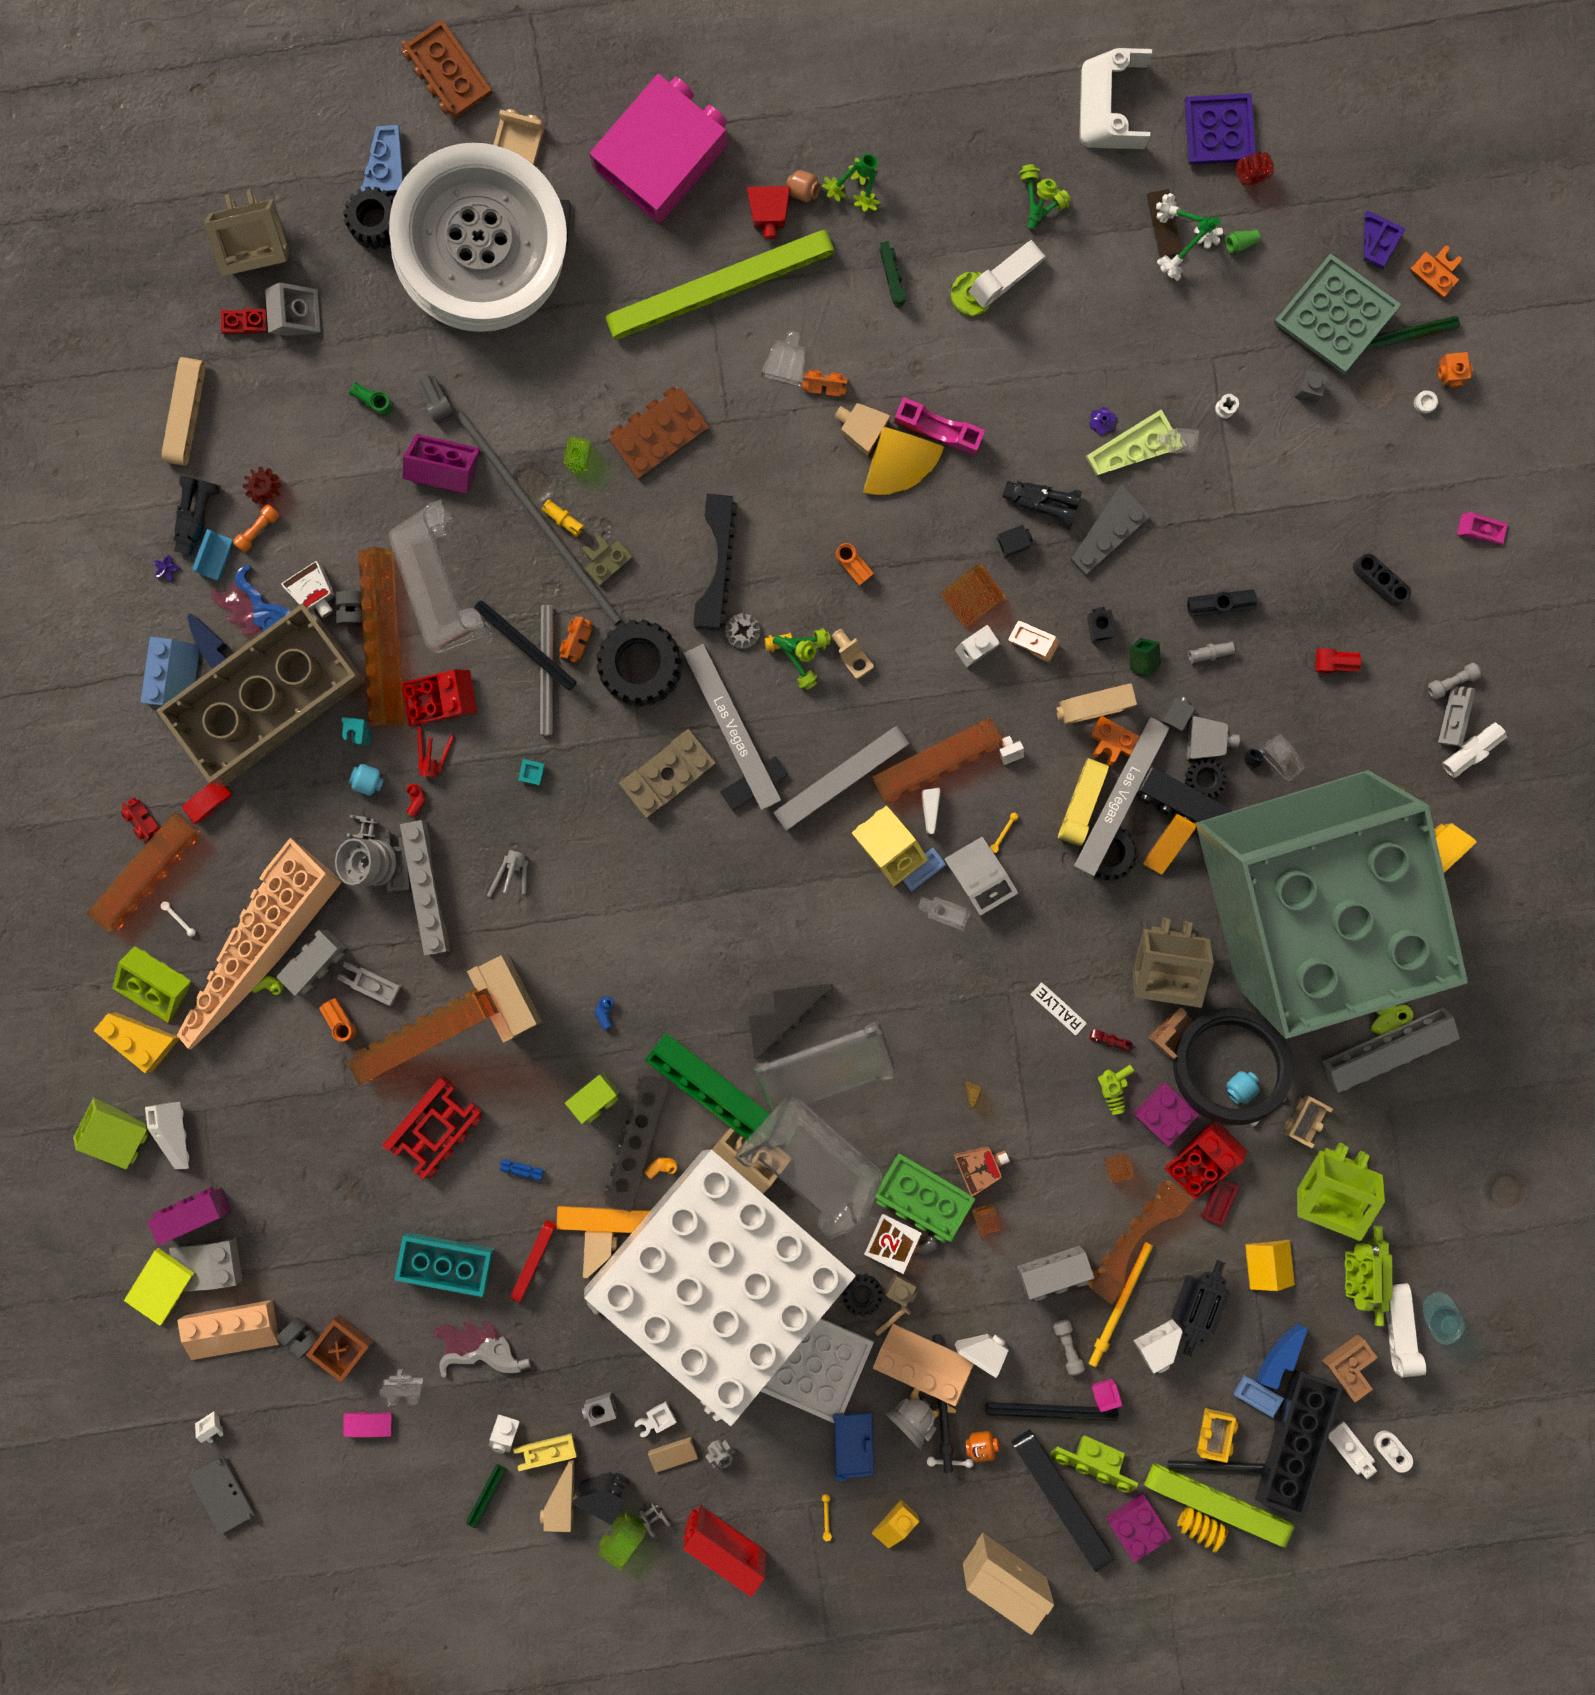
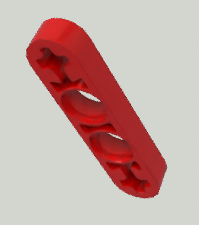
[510,1219,556,1303]

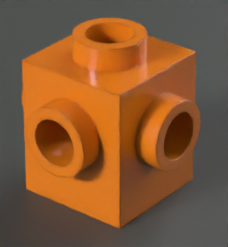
[1438,352,1473,388]

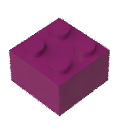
[1132,1082,1199,1147]
[1106,1493,1172,1563]

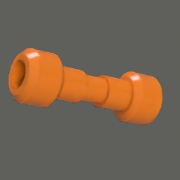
[233,505,280,552]

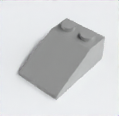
[169,1237,243,1292]

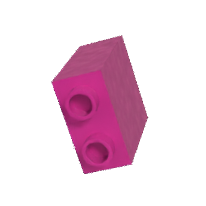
[589,73,728,225]

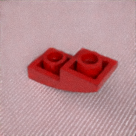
[220,308,266,334]
[182,783,232,825]

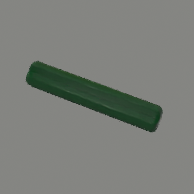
[466,1464,506,1528]

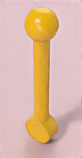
[990,813,1019,853]
[822,1494,832,1541]

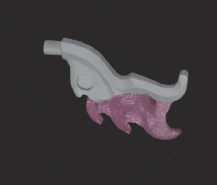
[432,1321,531,1377]

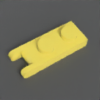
[513,1433,577,1471]

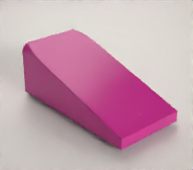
[1457,512,1508,545]

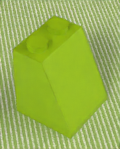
[73,1098,148,1169]

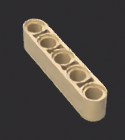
[161,357,206,466]

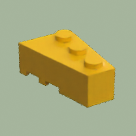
[94,1012,179,1073]

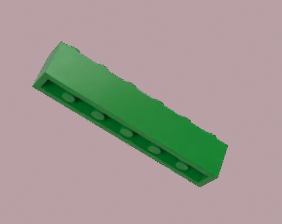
[645,1033,771,1143]

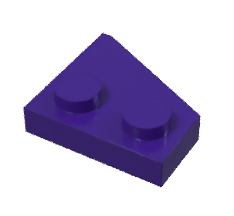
[1363,211,1405,269]

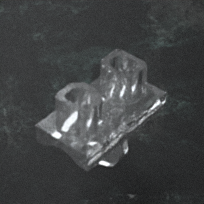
[380,1369,424,1406]

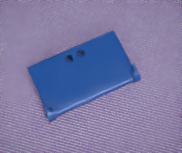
[833,1412,874,1481]

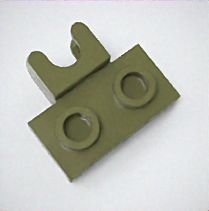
[582,535,632,585]

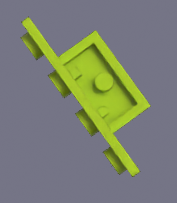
[1050,1435,1139,1493]

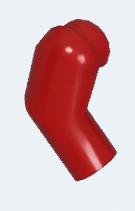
[406,784,425,818]

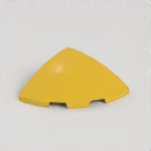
[863,427,944,495]

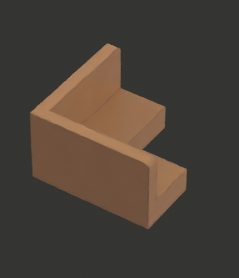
[1148,1006,1193,1059]
[1322,1335,1378,1402]

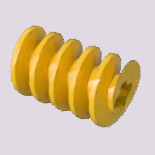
[1177,1506,1228,1553]

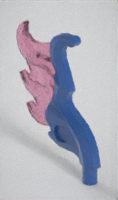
[211,565,291,635]

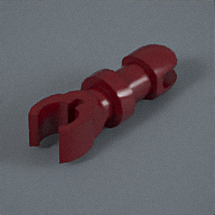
[1089,1029,1133,1051]

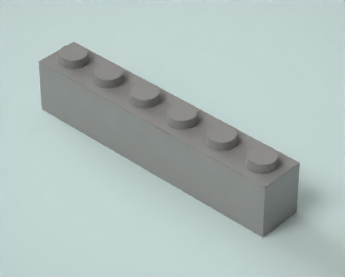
[1322,1008,1460,1093]

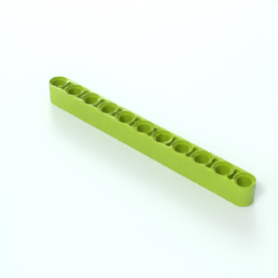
[605,230,835,339]

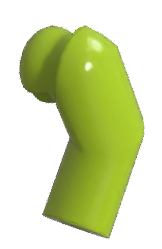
[252,975,284,995]

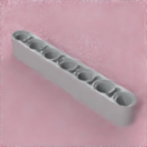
[773,725,910,831]

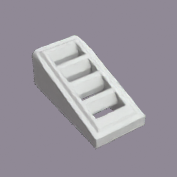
[921,788,940,835]

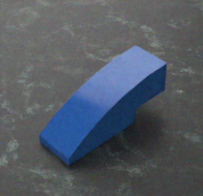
[1256,1323,1308,1390]

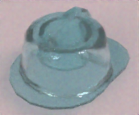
[1422,1292,1466,1345]

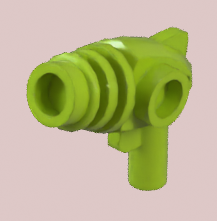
[1097,1065,1135,1115]

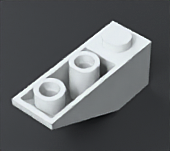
[145,1102,189,1169]

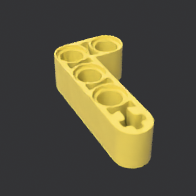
[1058,758,1109,846]

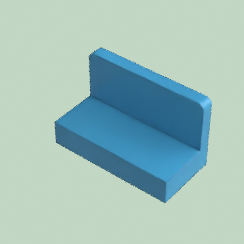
[192,529,234,582]

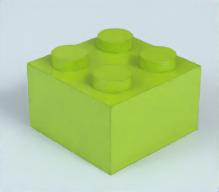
[565,1071,620,1124]

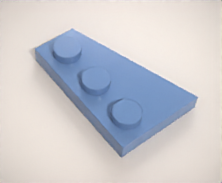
[360,125,404,194]

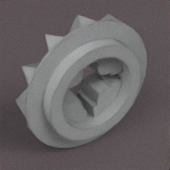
[725,613,760,649]

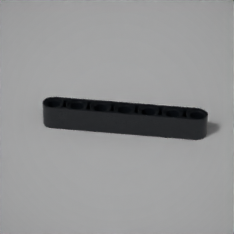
[1011,1429,1114,1572]

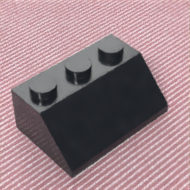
[571,1472,630,1525]

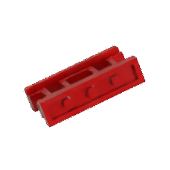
[382,1076,484,1180]

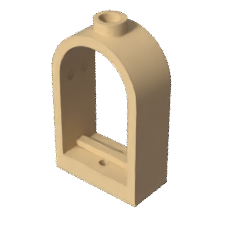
[1056,683,1137,724]

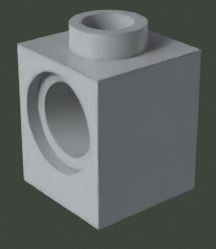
[582,1392,618,1427]

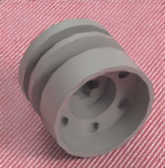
[335,838,396,886]

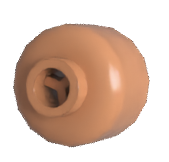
[786,170,821,203]

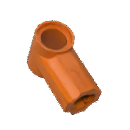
[835,543,874,586]
[319,998,357,1041]

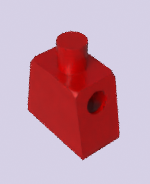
[747,186,789,240]

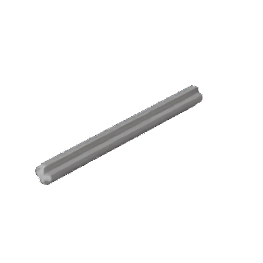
[540,605,553,736]

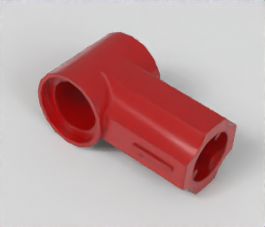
[1315,648,1361,673]

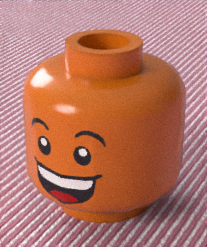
[966,1431,1000,1463]

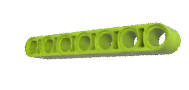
[1144,1463,1295,1548]

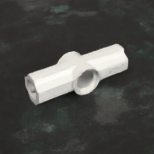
[1442,722,1507,778]

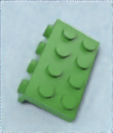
[874,1152,976,1243]

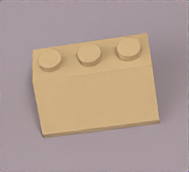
[712,1128,791,1194]

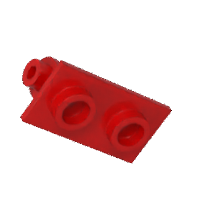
[120,797,161,844]

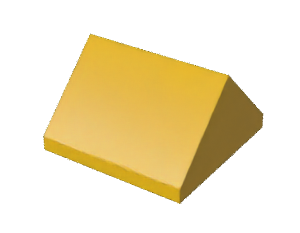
[1245,1240,1295,1291]

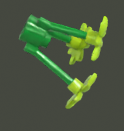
[822,153,881,212]

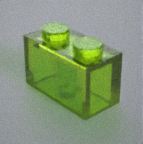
[598,1512,647,1571]

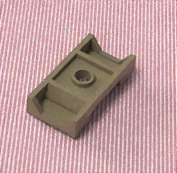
[619,729,716,819]

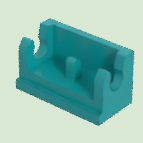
[341,717,373,748]

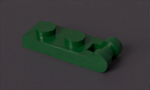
[879,241,906,307]

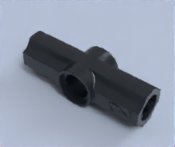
[1187,589,1257,617]

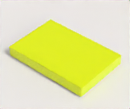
[124,1248,194,1326]

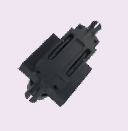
[1171,1260,1230,1357]

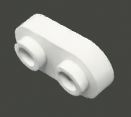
[1374,1430,1413,1472]

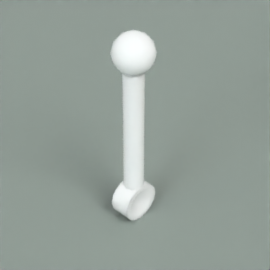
[161,902,196,937]
[927,1456,973,1468]

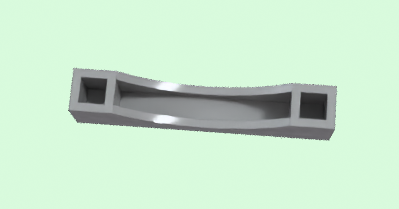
[400,820,450,956]

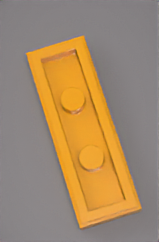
[1143,814,1196,875]

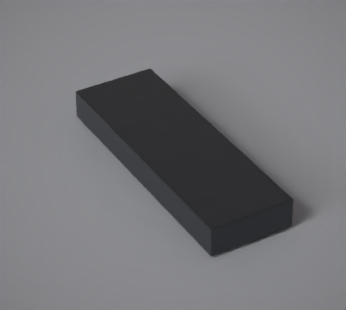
[720,756,787,810]

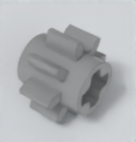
[705,1440,735,1469]

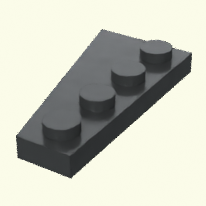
[1070,483,1151,576]

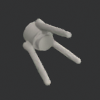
[487,850,529,897]

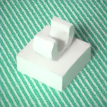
[1000,736,1024,765]
[195,1412,223,1443]

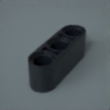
[1353,554,1412,606]

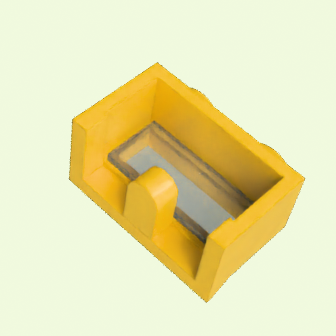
[1197,1408,1238,1463]

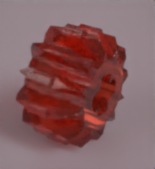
[1235,152,1274,185]
[243,467,282,505]

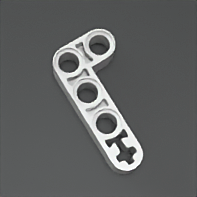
[969,240,1046,309]
[1386,1283,1426,1377]

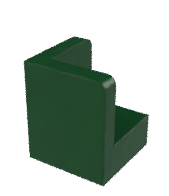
[1129,638,1161,676]

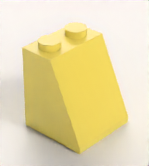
[852,805,928,887]

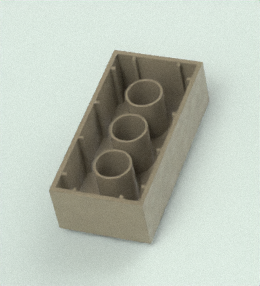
[156,603,367,787]

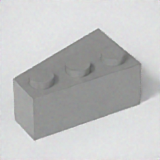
[277,930,347,996]

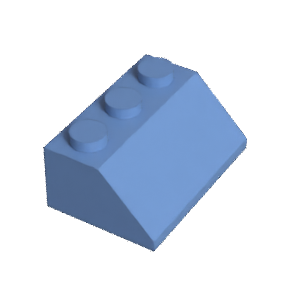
[141,637,200,707]

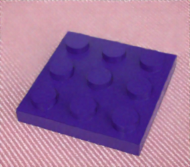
[1184,93,1256,165]

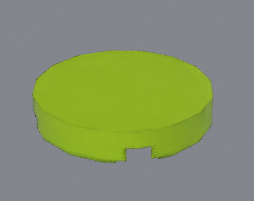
[950,272,993,317]

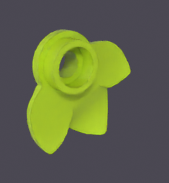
[1371,1004,1413,1035]

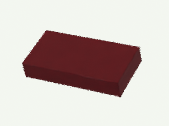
[1201,1179,1240,1227]

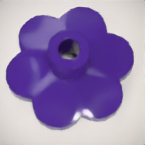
[1089,407,1116,435]

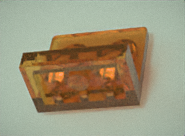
[940,564,1007,628]

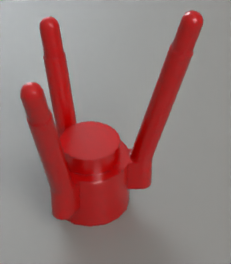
[417,724,454,778]

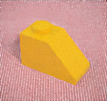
[872,1499,919,1549]

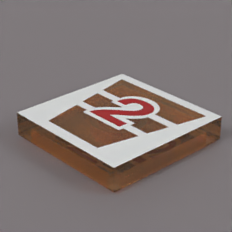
[864,1214,923,1274]

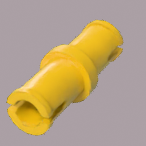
[541,499,585,537]

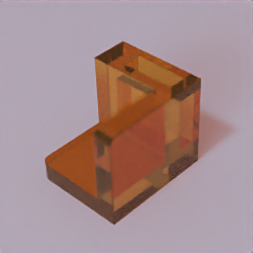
[1104,1153,1135,1183]
[972,1204,1001,1239]

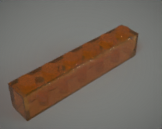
[871,717,1003,803]
[86,813,200,931]

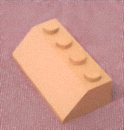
[177,1300,280,1360]
[873,1324,974,1406]

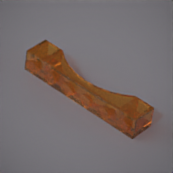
[1087,1179,1194,1305]

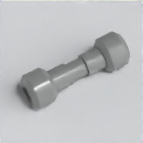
[1427,663,1482,699]
[1053,1320,1085,1376]

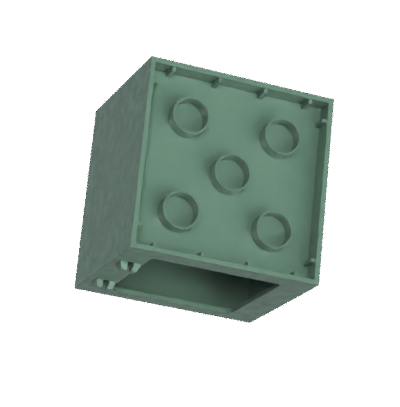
[1196,770,1468,1039]

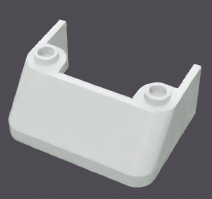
[1079,48,1152,149]

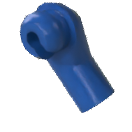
[595,997,614,1030]

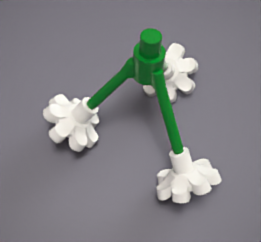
[1156,193,1223,281]

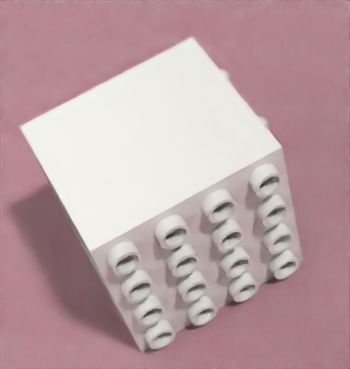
[584,1149,856,1426]

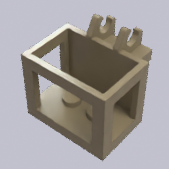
[204,189,290,276]
[1132,918,1214,1008]

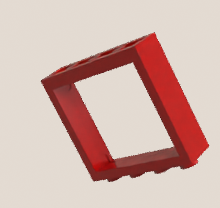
[683,1504,766,1597]

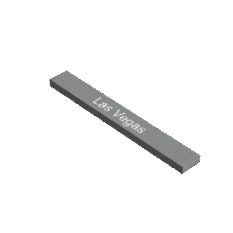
[683,644,781,811]
[1073,717,1170,878]

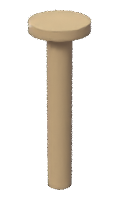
[875,1304,911,1336]

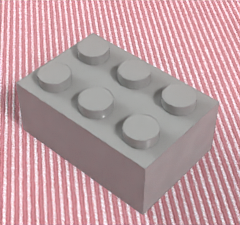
[1017,1245,1094,1301]

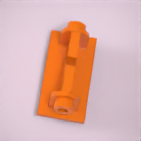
[802,370,848,397]
[560,616,593,663]

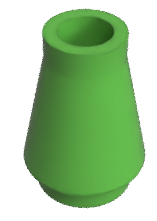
[1225,229,1260,254]

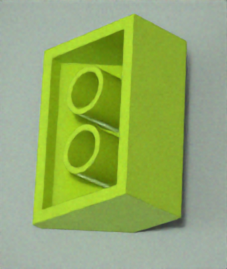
[112,946,191,1023]

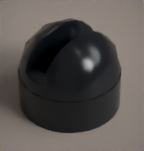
[1244,749,1264,768]

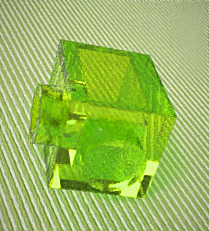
[563,436,592,473]

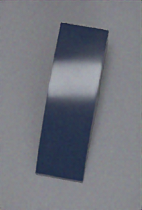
[187,613,228,669]

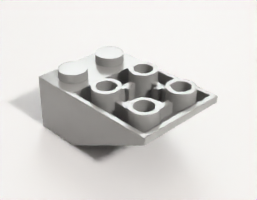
[944,837,1018,916]

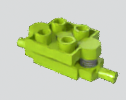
[1345,1226,1392,1326]

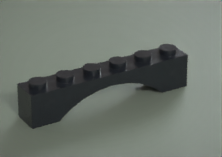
[693,493,737,630]

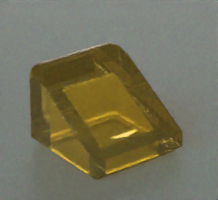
[964,1080,981,1108]

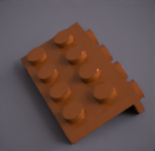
[401,19,493,120]
[608,386,709,479]

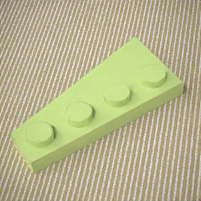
[1085,410,1183,475]

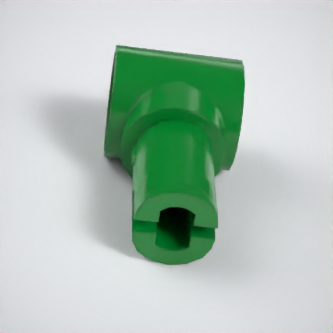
[349,382,393,416]

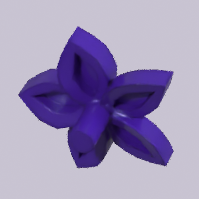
[154,555,180,582]

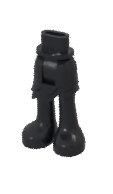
[173,476,221,555]
[1002,481,1082,531]

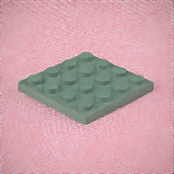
[1274,253,1401,375]

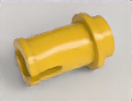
[764,633,792,653]

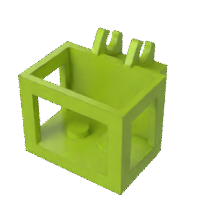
[1297,1143,1385,1241]

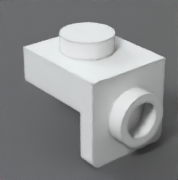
[489,1414,520,1453]

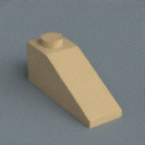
[540,1458,575,1532]

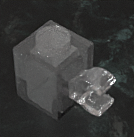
[1156,428,1199,454]

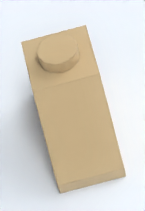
[583,1231,618,1278]

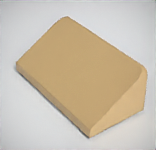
[648,1437,698,1473]

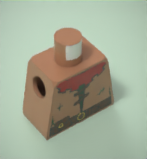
[954,1146,1010,1197]

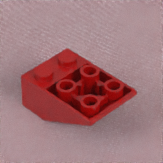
[402,669,477,726]
[1164,1121,1247,1200]

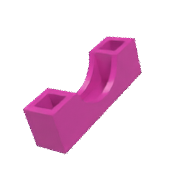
[894,397,985,456]

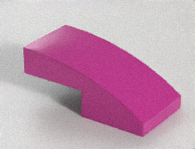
[343,1411,392,1437]

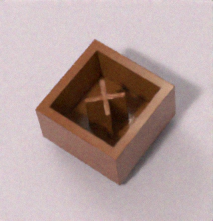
[306,1315,374,1383]

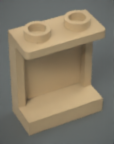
[493,109,545,166]

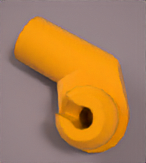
[644,1157,677,1179]

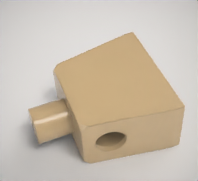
[834,403,890,456]

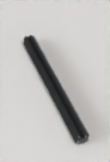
[474,600,577,691]
[986,1402,1119,1421]

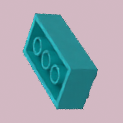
[394,1232,495,1297]

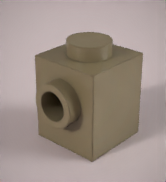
[885,1272,918,1307]

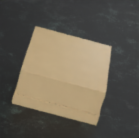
[467,955,543,1043]
[963,1532,1054,1635]

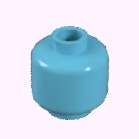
[349,764,384,796]
[1226,1071,1260,1104]

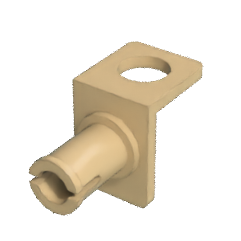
[831,629,874,679]

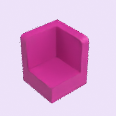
[1091,1379,1122,1412]

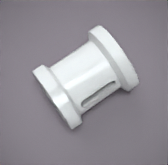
[1215,394,1239,419]

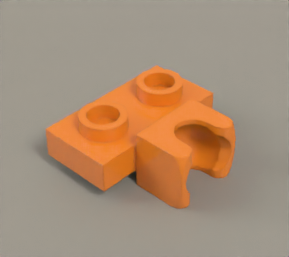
[1410,246,1462,298]
[1090,716,1140,766]

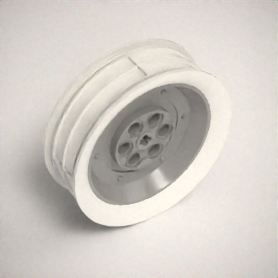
[389,143,567,332]

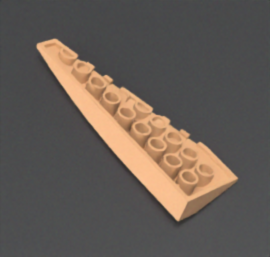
[177,838,342,1049]

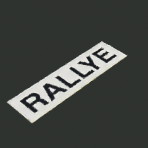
[1030,982,1087,1035]

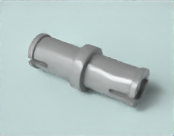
[1188,641,1235,664]

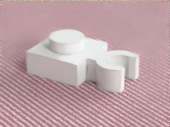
[634,1401,677,1437]

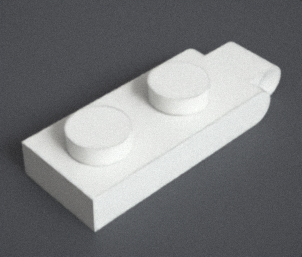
[1328,1420,1377,1479]

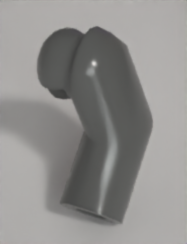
[905,1235,939,1255]

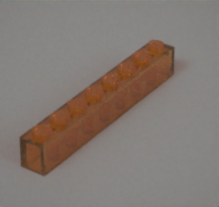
[358,547,404,727]
[347,988,499,1085]

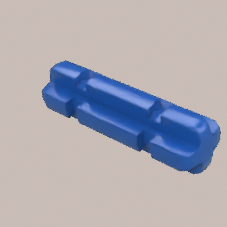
[500,1159,544,1181]

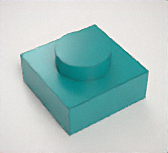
[518,759,546,786]

